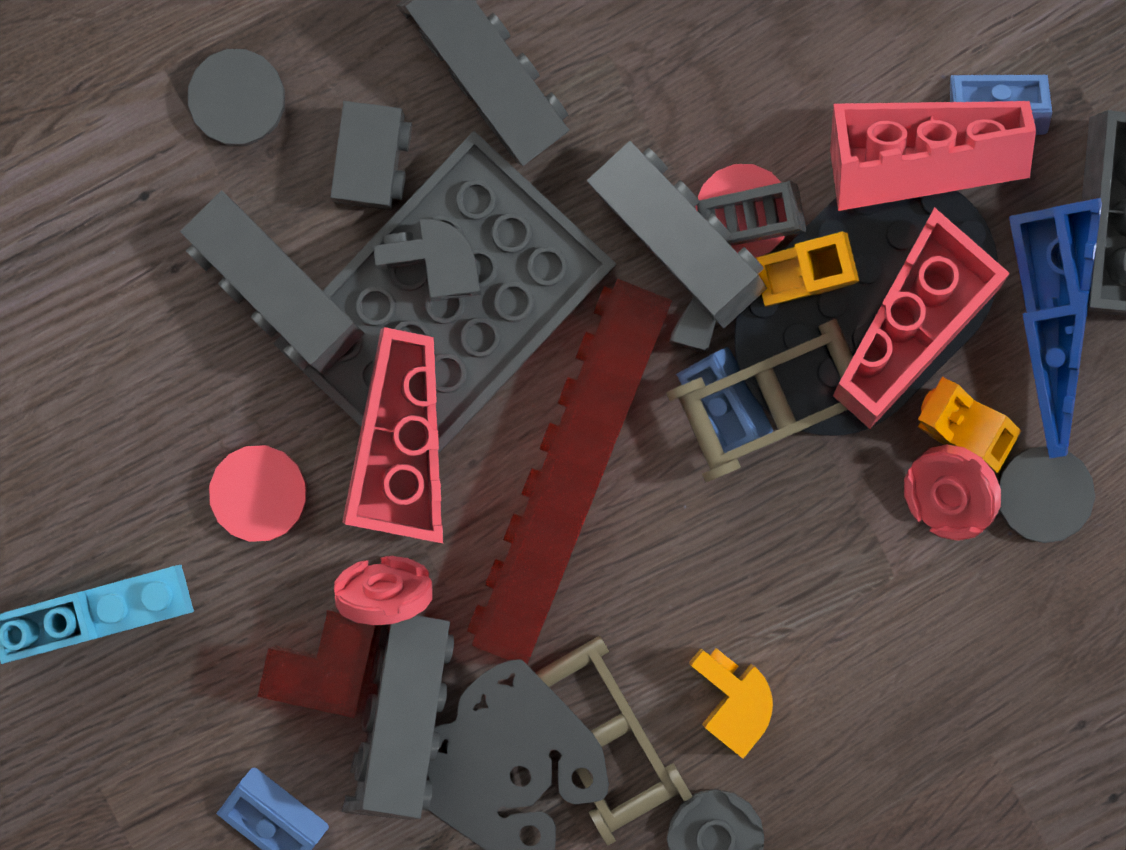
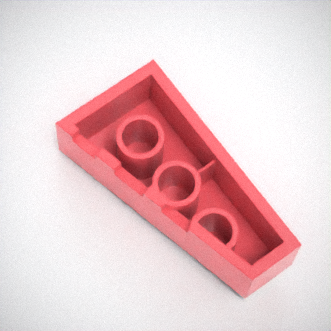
[830,101,1036,211]
[833,207,1010,429]
[342,327,443,543]

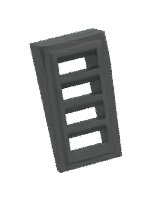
[697,181,806,246]
[669,297,716,353]

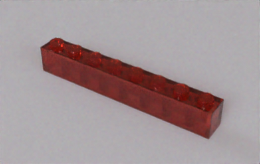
[467,279,672,665]

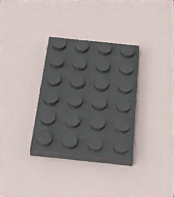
[273,131,616,454]

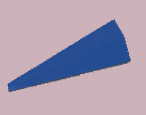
[1009,198,1102,459]

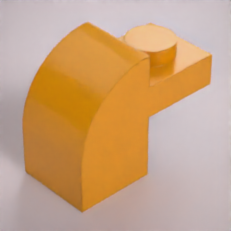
[756,231,859,306]
[918,377,1021,473]
[689,648,773,759]

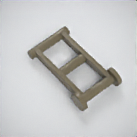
[666,319,853,483]
[535,635,693,846]

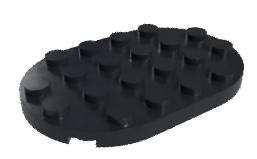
[734,191,998,436]

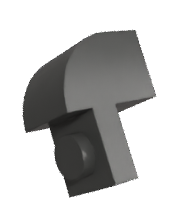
[373,219,481,302]

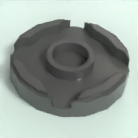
[188,49,285,146]
[998,446,1095,543]
[667,789,765,850]

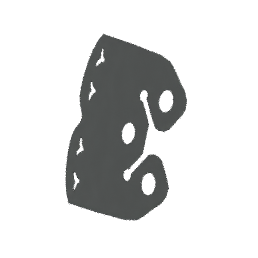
[426,659,609,850]

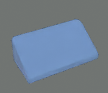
[950,75,1052,135]
[676,347,773,453]
[216,767,329,850]

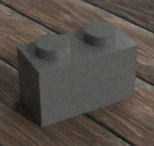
[330,101,412,211]

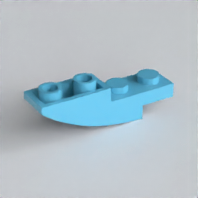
[0,565,194,664]

